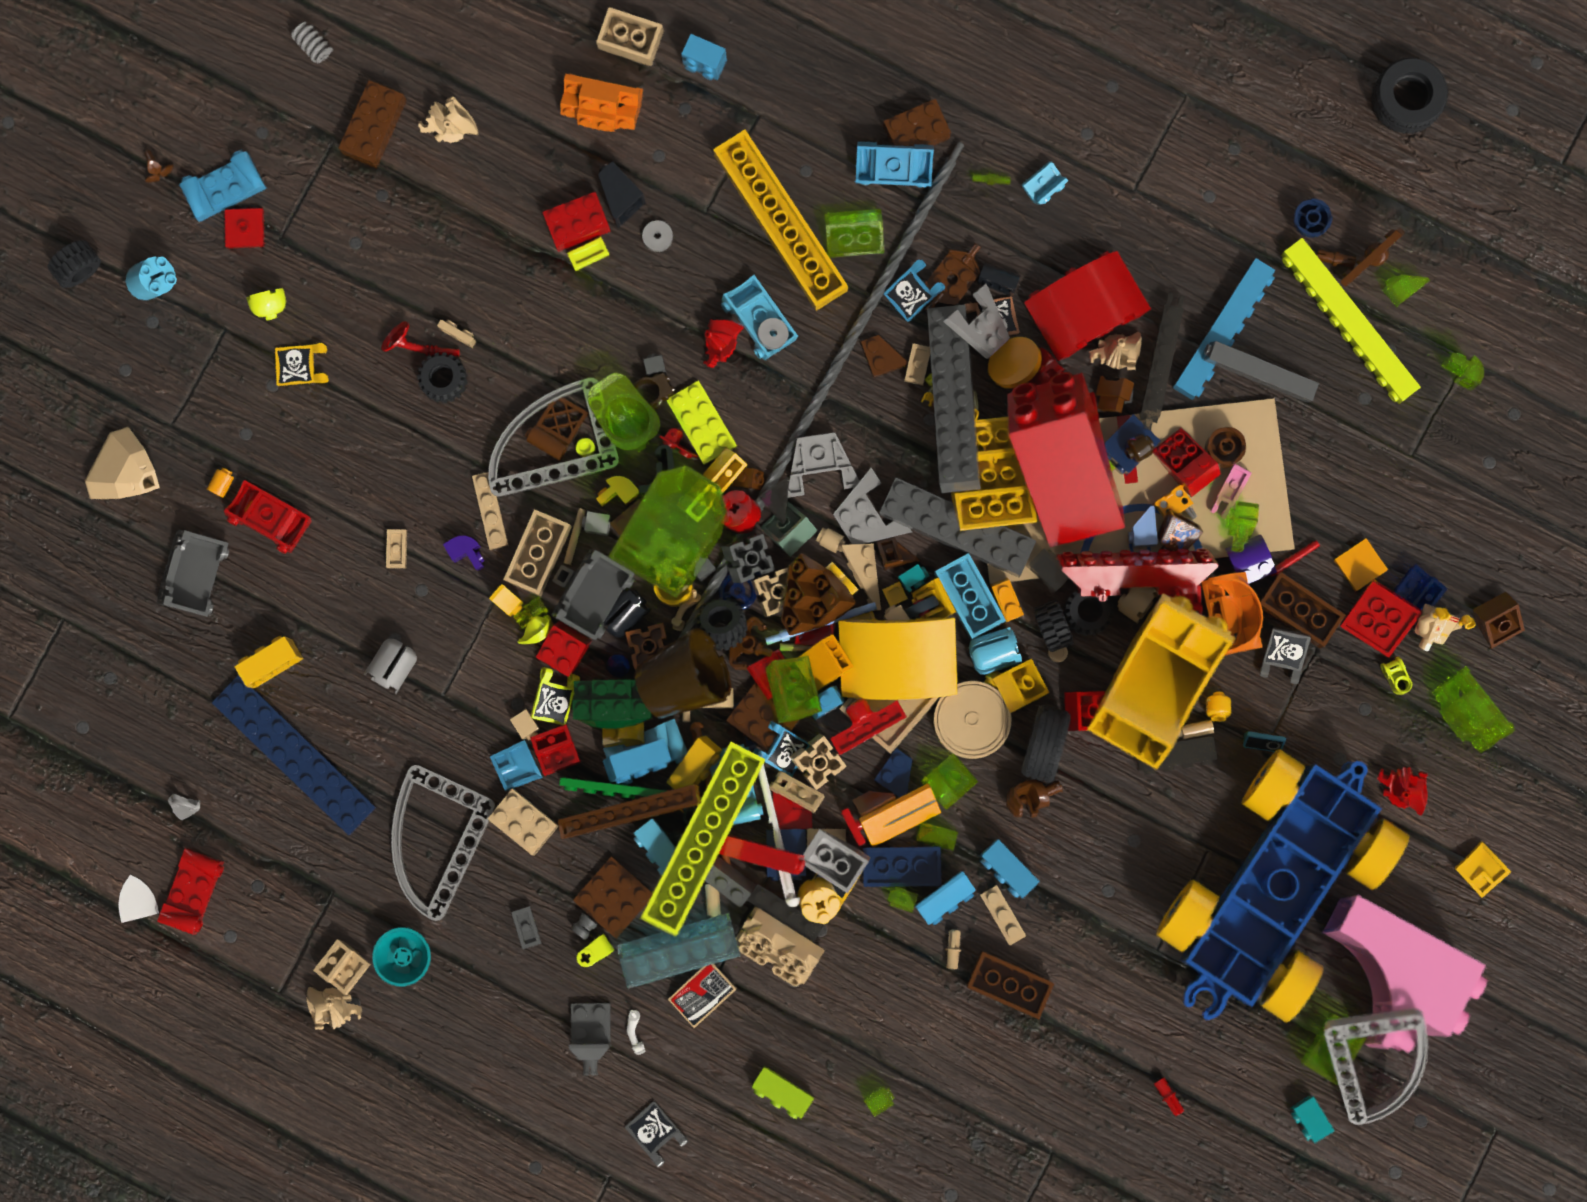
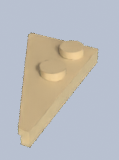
[838,544,881,611]

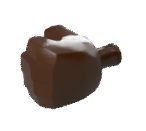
[1006,779,1063,817]

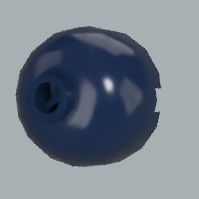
[1293,199,1333,238]

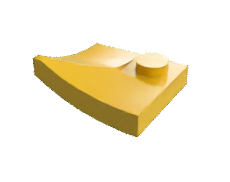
[1455,841,1511,898]

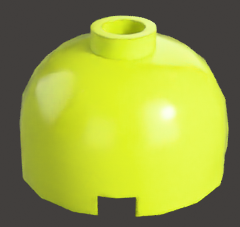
[246,288,286,320]

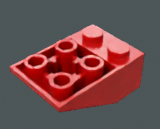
[1153,428,1221,498]

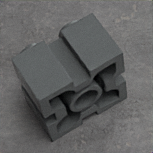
[721,534,775,583]

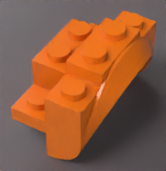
[561,74,643,132]
[1202,572,1263,656]

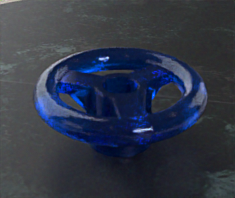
[719,575,757,610]

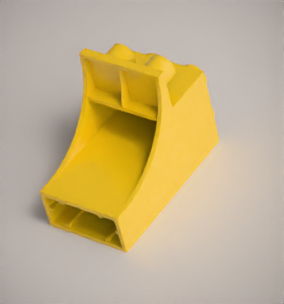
[1088,593,1235,769]

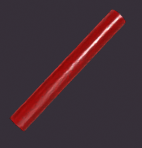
[1270,540,1320,577]

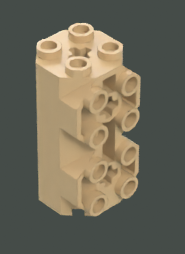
[735,906,825,986]

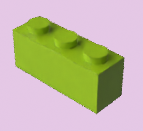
[752,1066,814,1119]

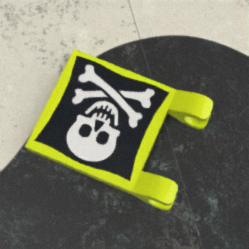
[530,667,580,725]

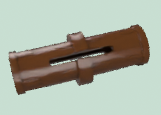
[1316,249,1356,268]

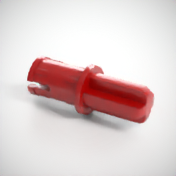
[1154,1078,1184,1116]

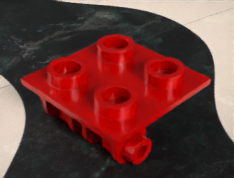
[660,428,698,458]

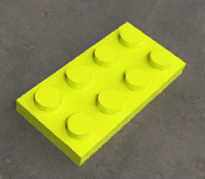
[666,381,737,465]

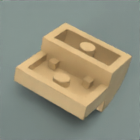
[313,939,371,995]

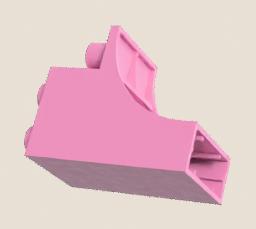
[1322,896,1487,1052]

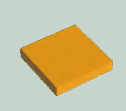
[1334,538,1388,592]

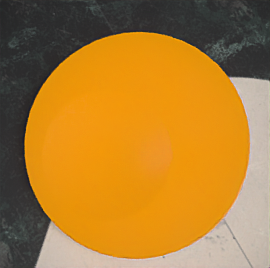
[988,337,1042,389]

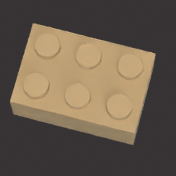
[597,7,664,66]
[488,789,559,856]

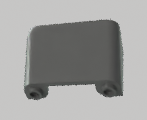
[156,530,230,617]
[552,549,635,640]

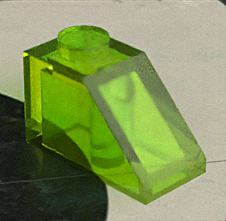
[1382,274,1430,307]

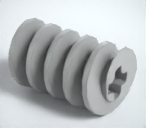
[291,22,333,63]

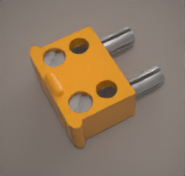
[1152,485,1197,519]

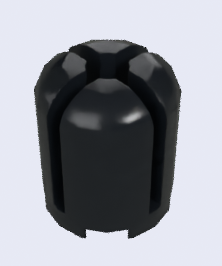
[604,587,652,638]

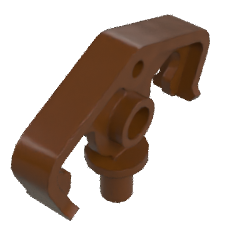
[729,617,773,670]

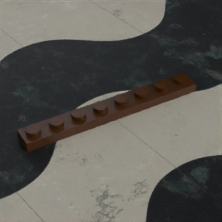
[558,784,701,839]

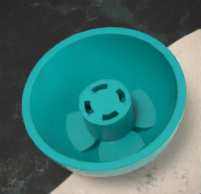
[373,928,431,986]

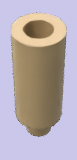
[1178,719,1214,739]
[705,884,721,923]

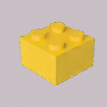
[993,658,1049,713]

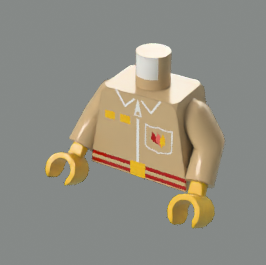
[1415,604,1476,651]

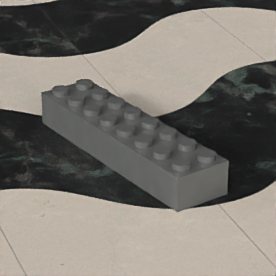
[880,478,1036,578]

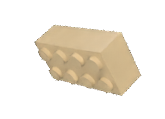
[503,509,572,597]

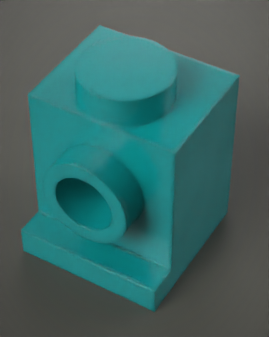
[898,564,929,594]

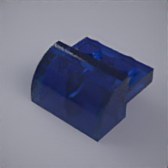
[1393,564,1448,610]

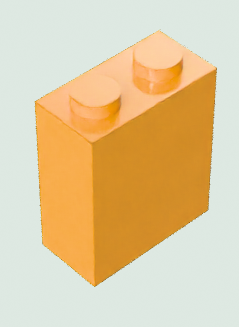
[794,634,854,692]

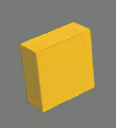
[882,582,908,607]

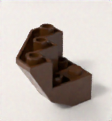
[781,554,856,635]

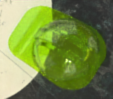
[588,373,660,452]

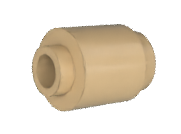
[816,528,846,553]

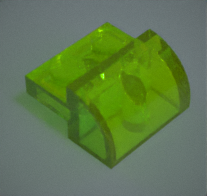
[1441,352,1484,391]

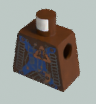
[1157,509,1203,551]

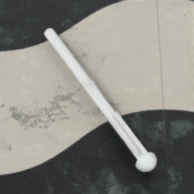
[758,764,800,907]

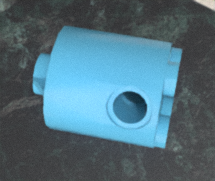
[126,257,177,300]

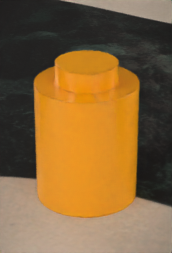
[207,467,234,498]

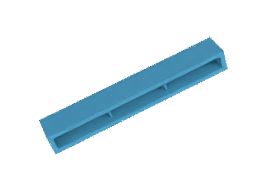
[1173,258,1275,400]

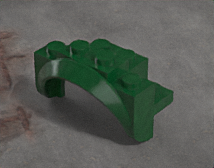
[573,680,653,729]

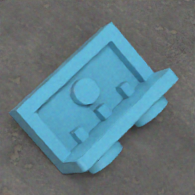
[1021,161,1068,205]

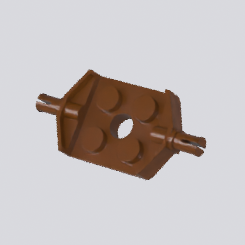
[924,243,981,311]

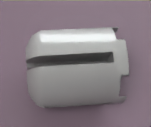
[363,639,417,694]

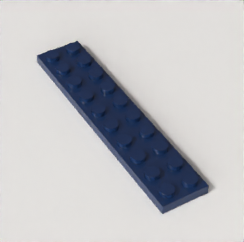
[212,675,377,836]

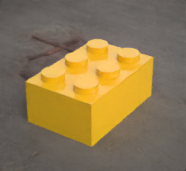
[234,636,304,689]

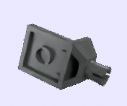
[569,1003,611,1076]

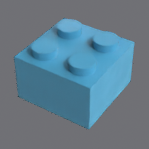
[682,34,727,80]

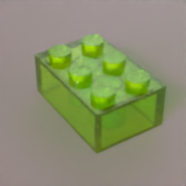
[1300,1013,1368,1086]

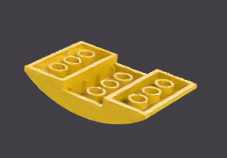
[951,417,1037,531]
[839,617,958,700]

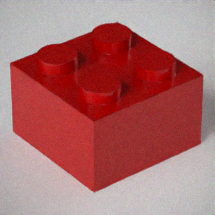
[536,621,592,677]

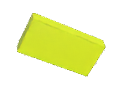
[567,237,610,271]

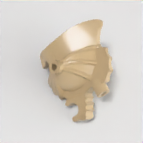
[418,96,478,143]
[1089,332,1142,370]
[307,987,362,1029]

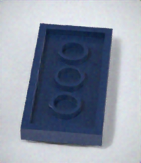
[863,847,941,887]

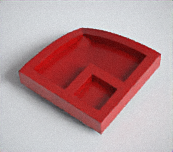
[773,792,812,829]

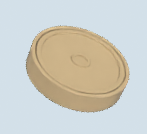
[933,681,1011,759]

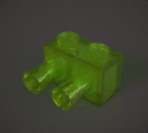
[1225,501,1259,552]

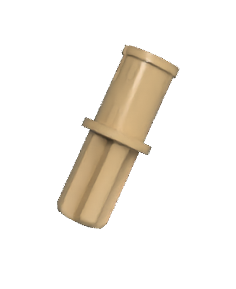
[946,930,961,969]

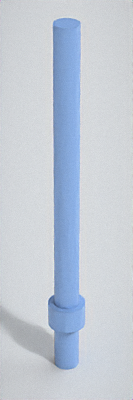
[765,602,877,645]

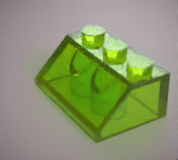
[824,209,884,258]
[765,656,822,723]

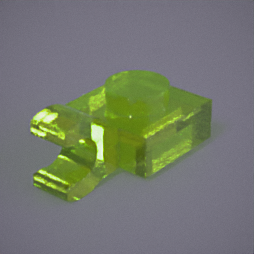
[514,596,549,629]

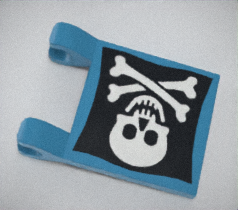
[884,260,945,322]
[753,721,810,777]

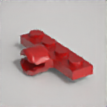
[830,699,907,755]

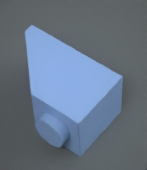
[1128,506,1158,548]

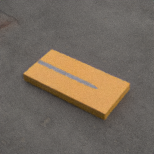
[859,784,941,847]

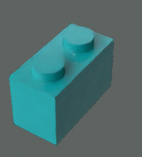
[1290,1095,1335,1143]

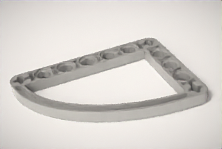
[488,378,619,497]
[391,765,495,921]
[1325,1009,1427,1125]

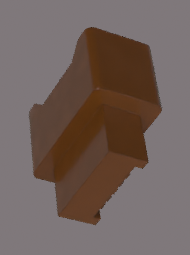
[1096,376,1134,413]

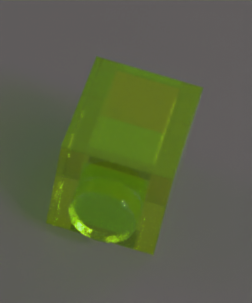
[864,1086,895,1117]

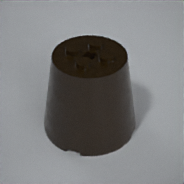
[635,628,731,718]

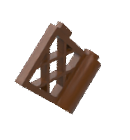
[525,397,589,461]

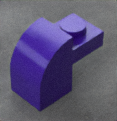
[443,536,485,571]

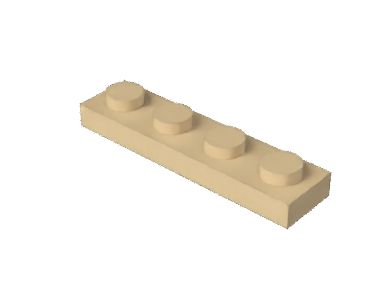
[472,472,509,550]

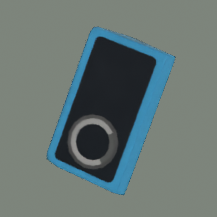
[1243,731,1286,752]

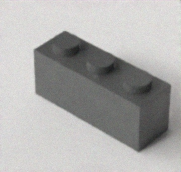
[705,856,757,908]

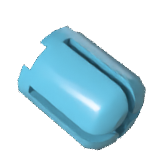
[969,627,1022,675]

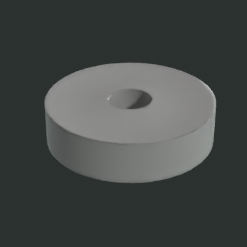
[642,221,673,252]
[757,318,789,350]

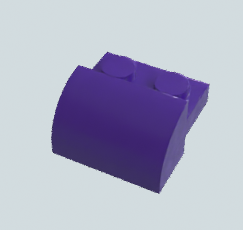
[1225,534,1277,584]

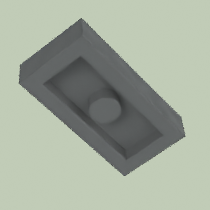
[511,906,542,949]

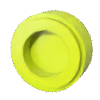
[576,438,595,457]

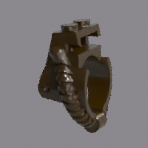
[628,373,675,413]

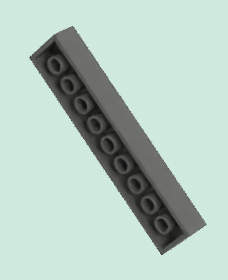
[927,305,981,493]

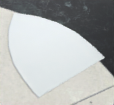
[119,875,159,923]

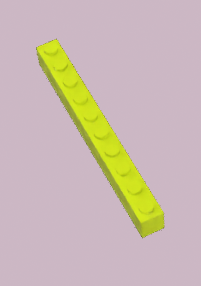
[1281,238,1421,404]

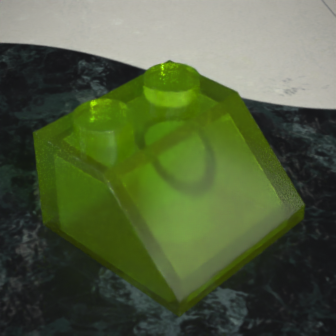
[921,754,978,810]

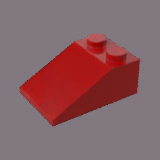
[1065,691,1106,731]

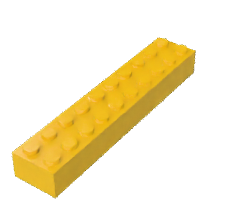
[713,130,848,311]

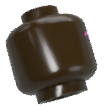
[1124,434,1154,462]

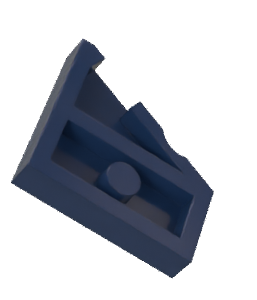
[875,748,912,798]

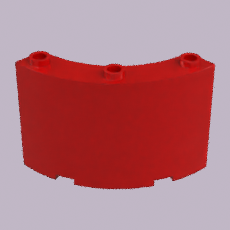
[1024,251,1151,361]

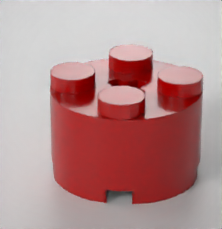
[717,490,761,534]

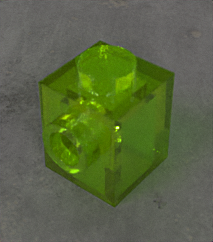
[887,887,918,913]

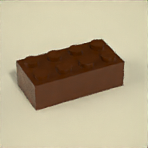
[339,80,407,168]
[1260,572,1345,649]
[966,951,1055,1019]

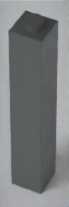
[1203,341,1319,402]

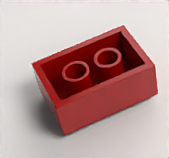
[543,192,611,252]

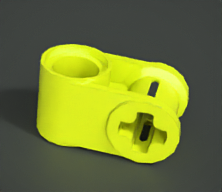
[1380,656,1412,695]
[577,934,615,967]

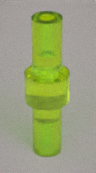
[972,173,1011,185]

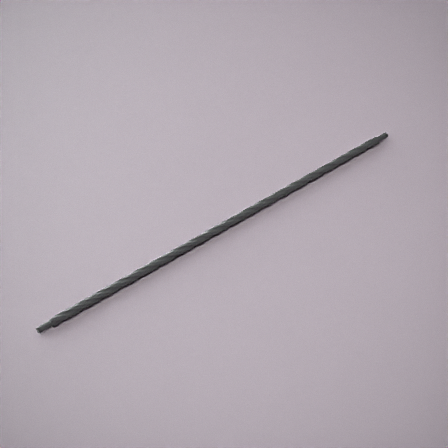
[678,142,964,639]

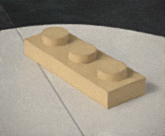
[980,885,1026,946]

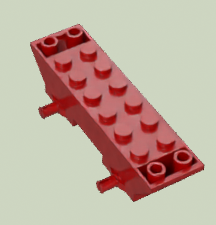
[1056,548,1218,602]

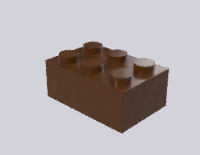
[883,99,951,146]

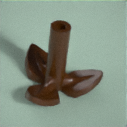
[144,150,174,183]

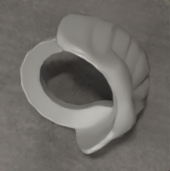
[168,794,200,820]

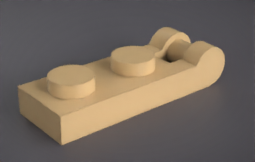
[769,771,825,813]

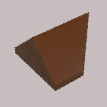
[877,537,921,571]

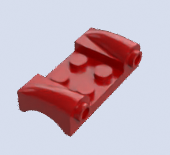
[224,480,311,554]
[157,848,224,935]

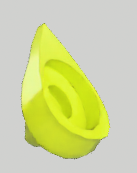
[517,615,553,644]

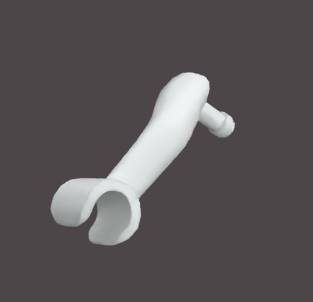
[627,1010,645,1055]

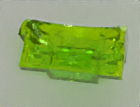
[1432,666,1515,753]

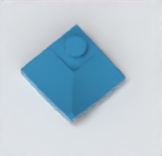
[490,740,543,792]

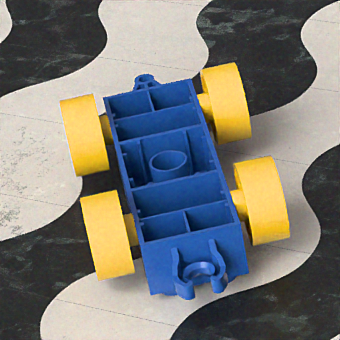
[1156,749,1409,1022]

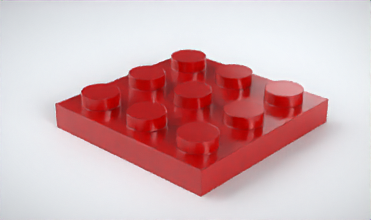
[1340,579,1423,658]

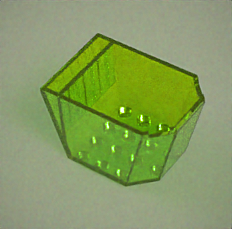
[608,465,727,598]

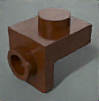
[732,468,764,491]

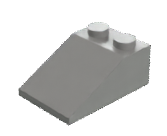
[803,829,871,893]

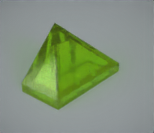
[916,822,958,851]

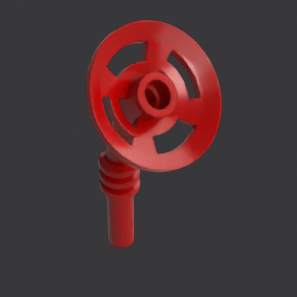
[381,321,460,357]

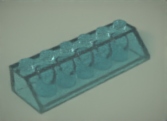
[617,913,741,989]

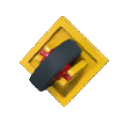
[905,578,956,619]

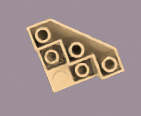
[85,427,160,499]

